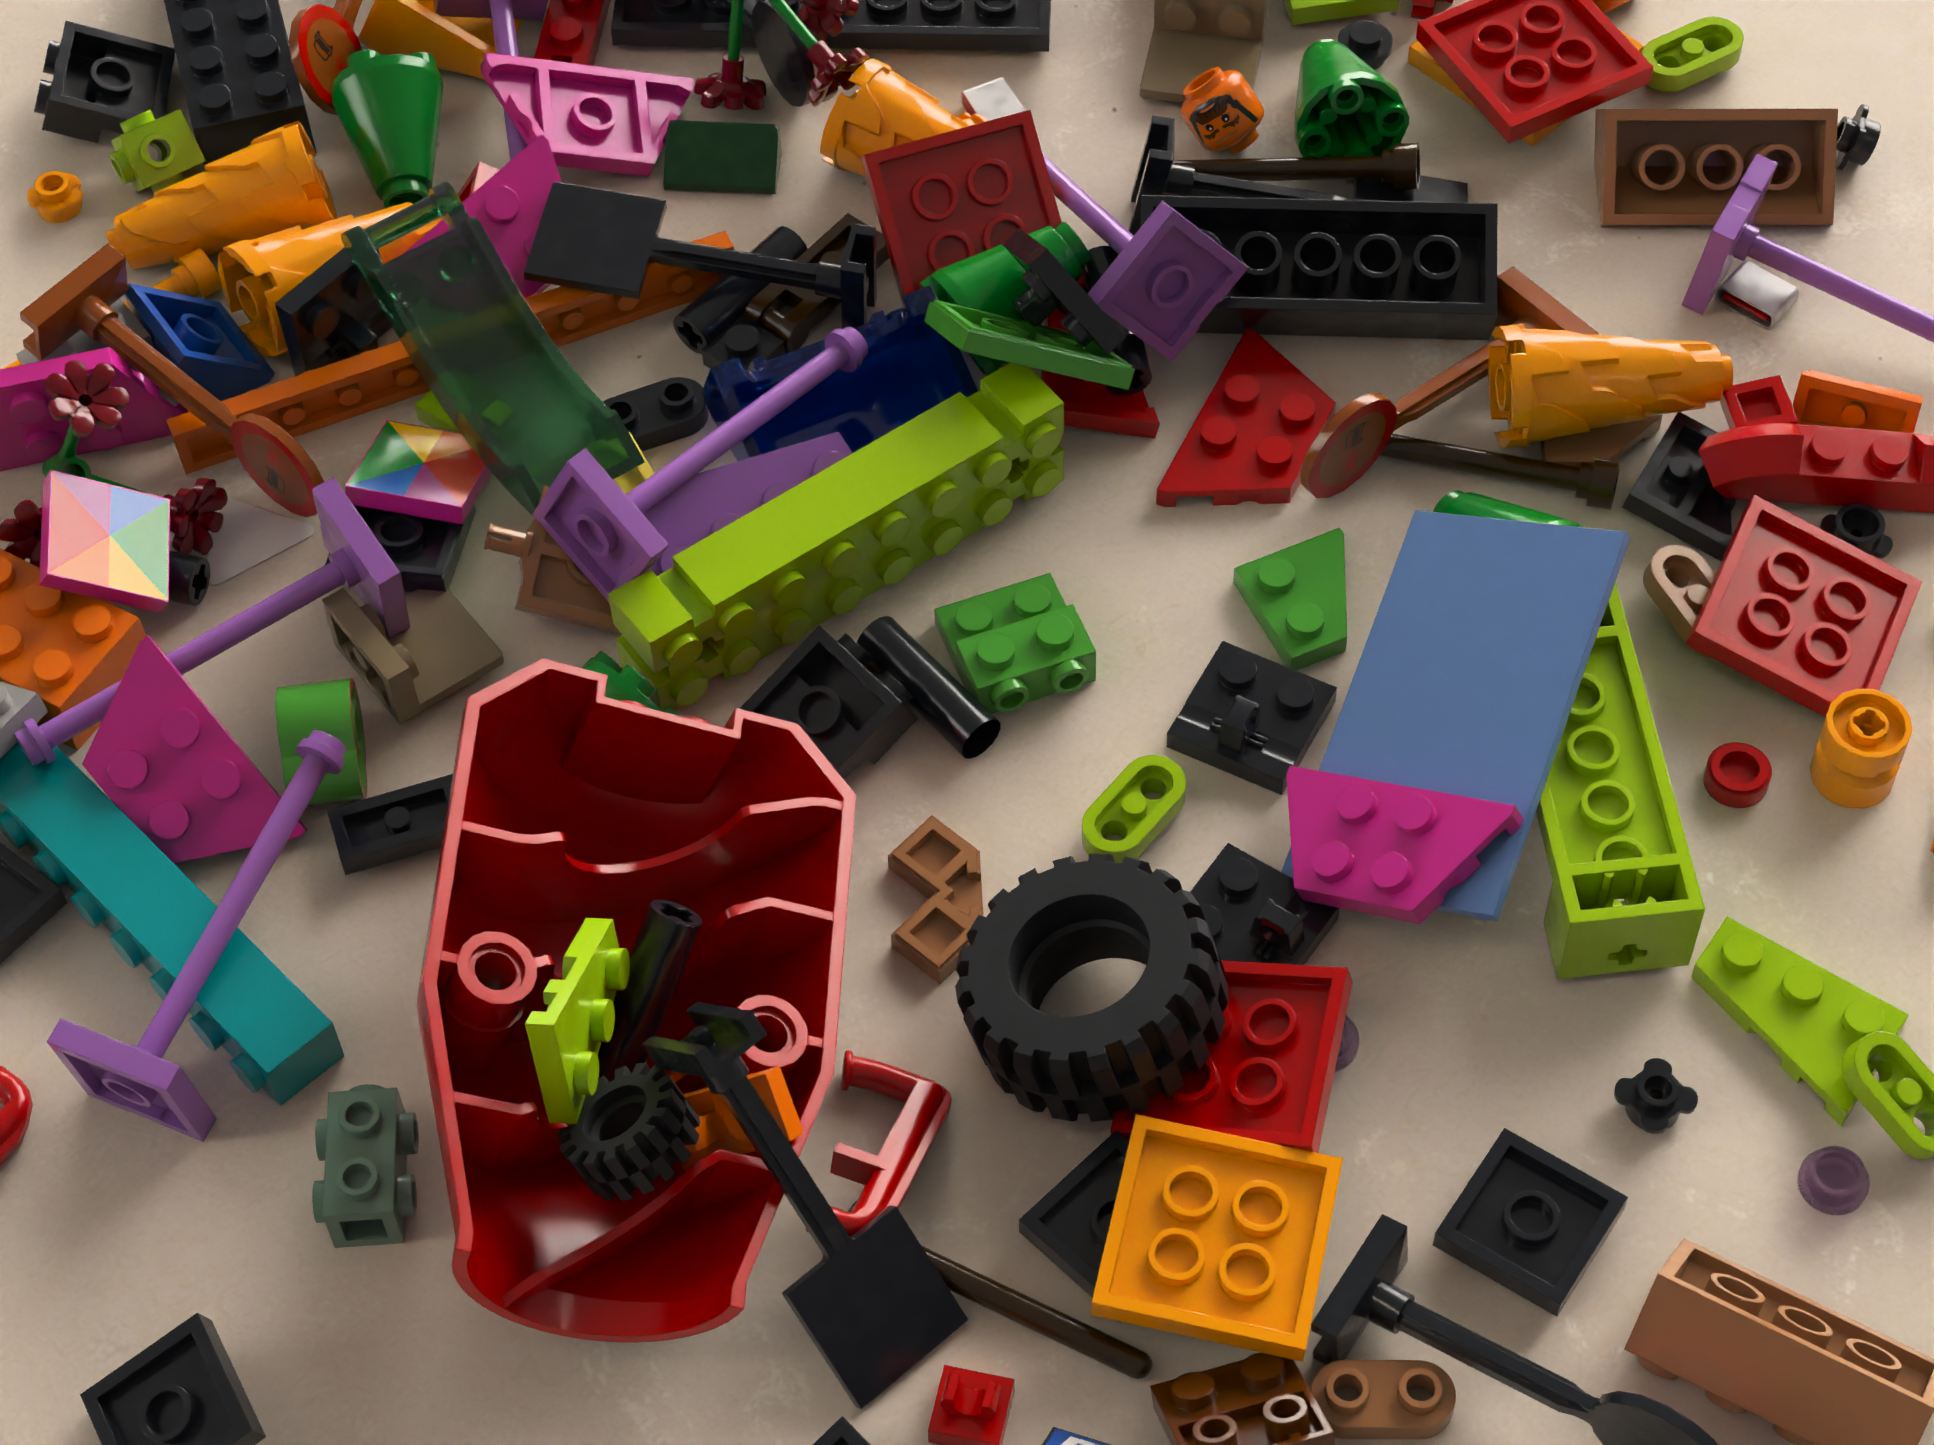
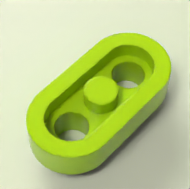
[1642,16,1744,92]
[1082,755,1186,863]
[1842,1031,1934,1160]

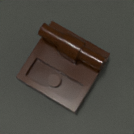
[1150,1353,1335,1445]

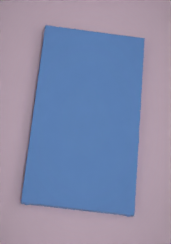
[1281,510,1630,922]

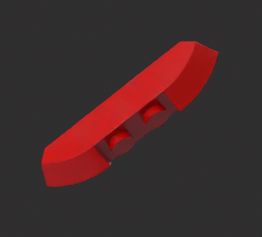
[1698,423,1934,513]

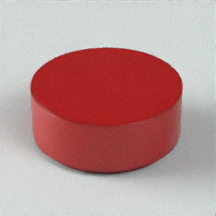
[1703,742,1772,808]

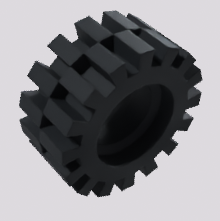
[558,1063,700,1201]

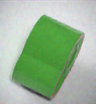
[275,678,367,806]

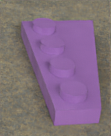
[643,432,852,576]

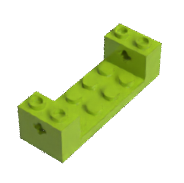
[1536,583,1705,979]

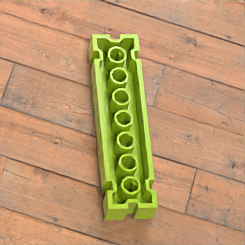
[608,363,1064,710]

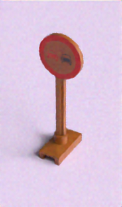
[289,0,362,116]
[20,243,324,517]
[1301,266,1599,498]

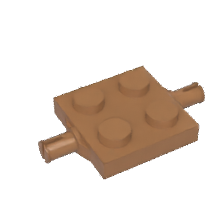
[484,486,622,635]

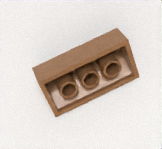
[1594,108,1838,225]
[1624,1238,1934,1445]

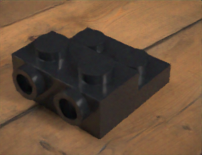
[34,21,176,144]
[739,625,918,779]

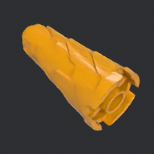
[820,58,971,178]
[106,121,338,270]
[218,202,444,357]
[1488,324,1733,448]

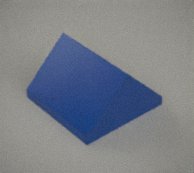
[124,283,275,401]

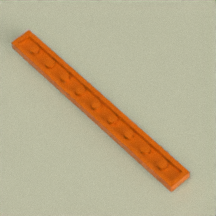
[167,231,734,474]

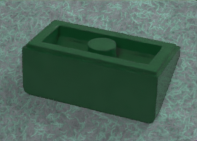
[663,120,782,194]

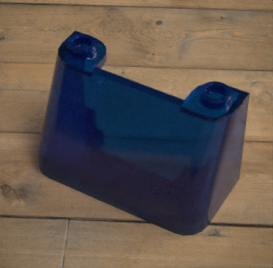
[701,285,978,461]

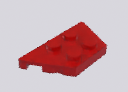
[1156,328,1336,507]

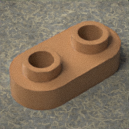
[1643,545,1716,658]
[1311,1360,1456,1439]

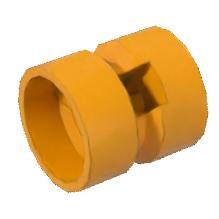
[1810,689,1912,809]

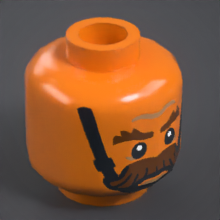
[1181,67,1264,154]

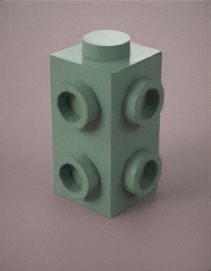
[312,1084,419,1248]

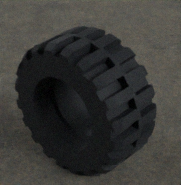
[955,854,1229,1122]

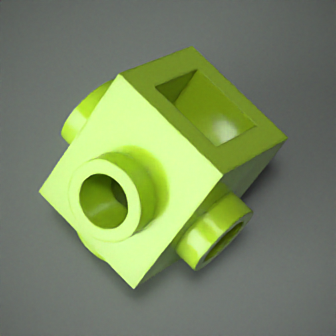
[109,109,206,192]

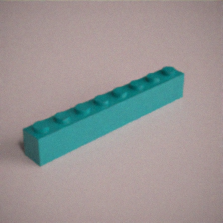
[0,742,344,1106]

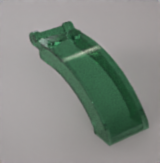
[341,181,645,517]

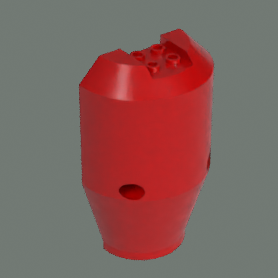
[417,658,856,1343]

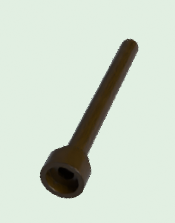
[1173,143,1420,190]
[1380,434,1620,510]
[848,1201,1152,1379]

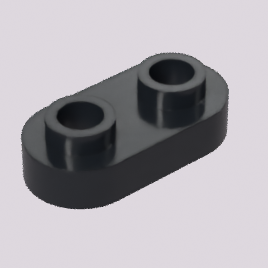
[591,377,709,452]

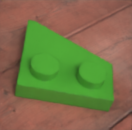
[1233,527,1347,671]

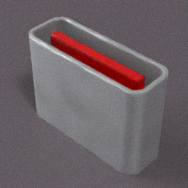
[961,77,1025,121]
[1715,260,1799,330]

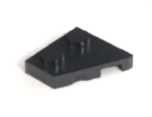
[1622,412,1736,561]

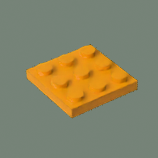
[1090,1114,1343,1362]

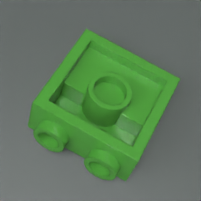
[934,573,1096,714]

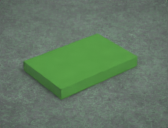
[924,300,1135,390]

